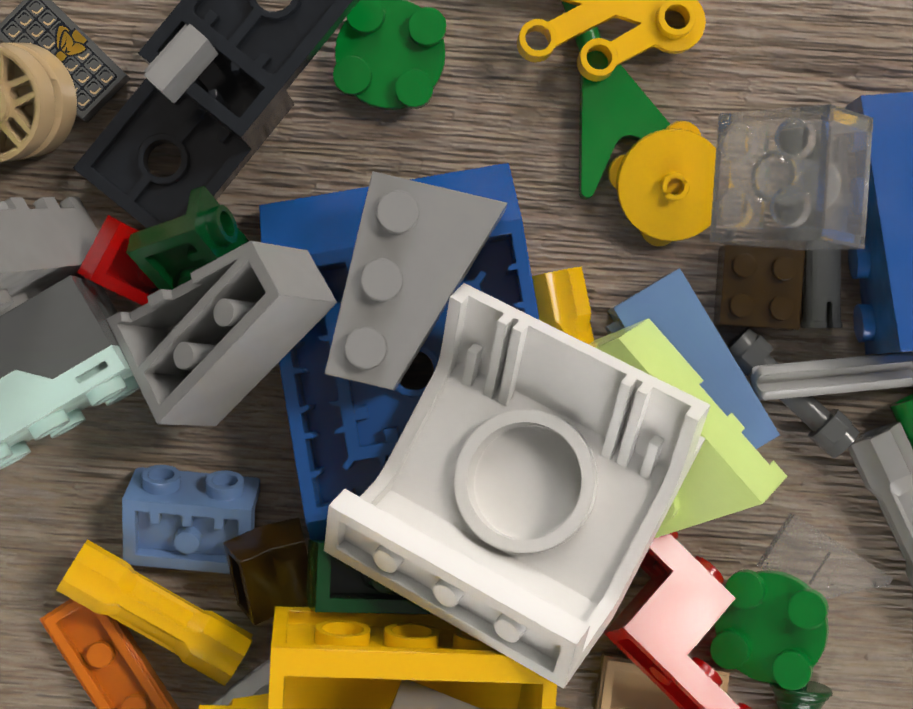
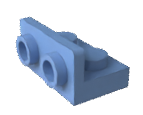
[122,465,260,574]

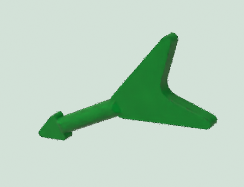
[561,1,670,200]

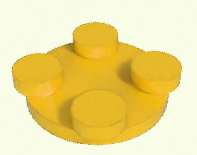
[608,121,733,246]

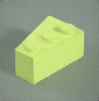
[589,318,788,538]

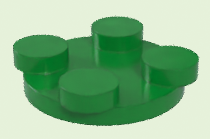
[333,0,446,110]
[710,569,829,690]

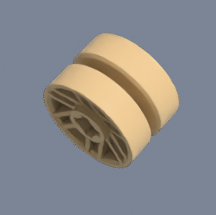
[0,42,77,162]

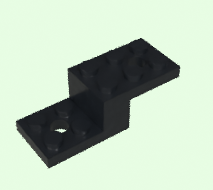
[73,0,360,228]

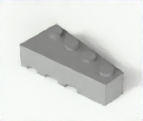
[0,197,99,316]

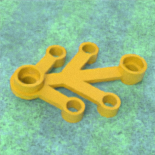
[517,0,706,82]

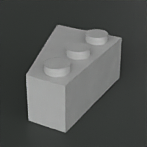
[106,241,337,426]

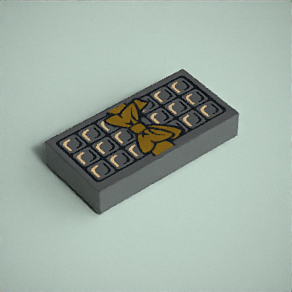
[0,0,131,123]

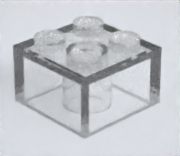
[710,104,873,250]

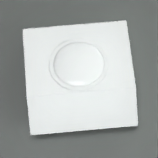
[324,283,710,689]

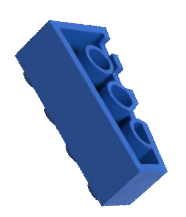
[838,92,913,355]

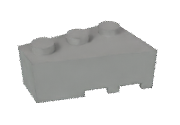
[325,171,507,390]

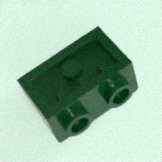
[126,186,249,290]

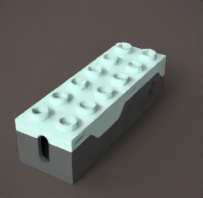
[0,275,140,470]

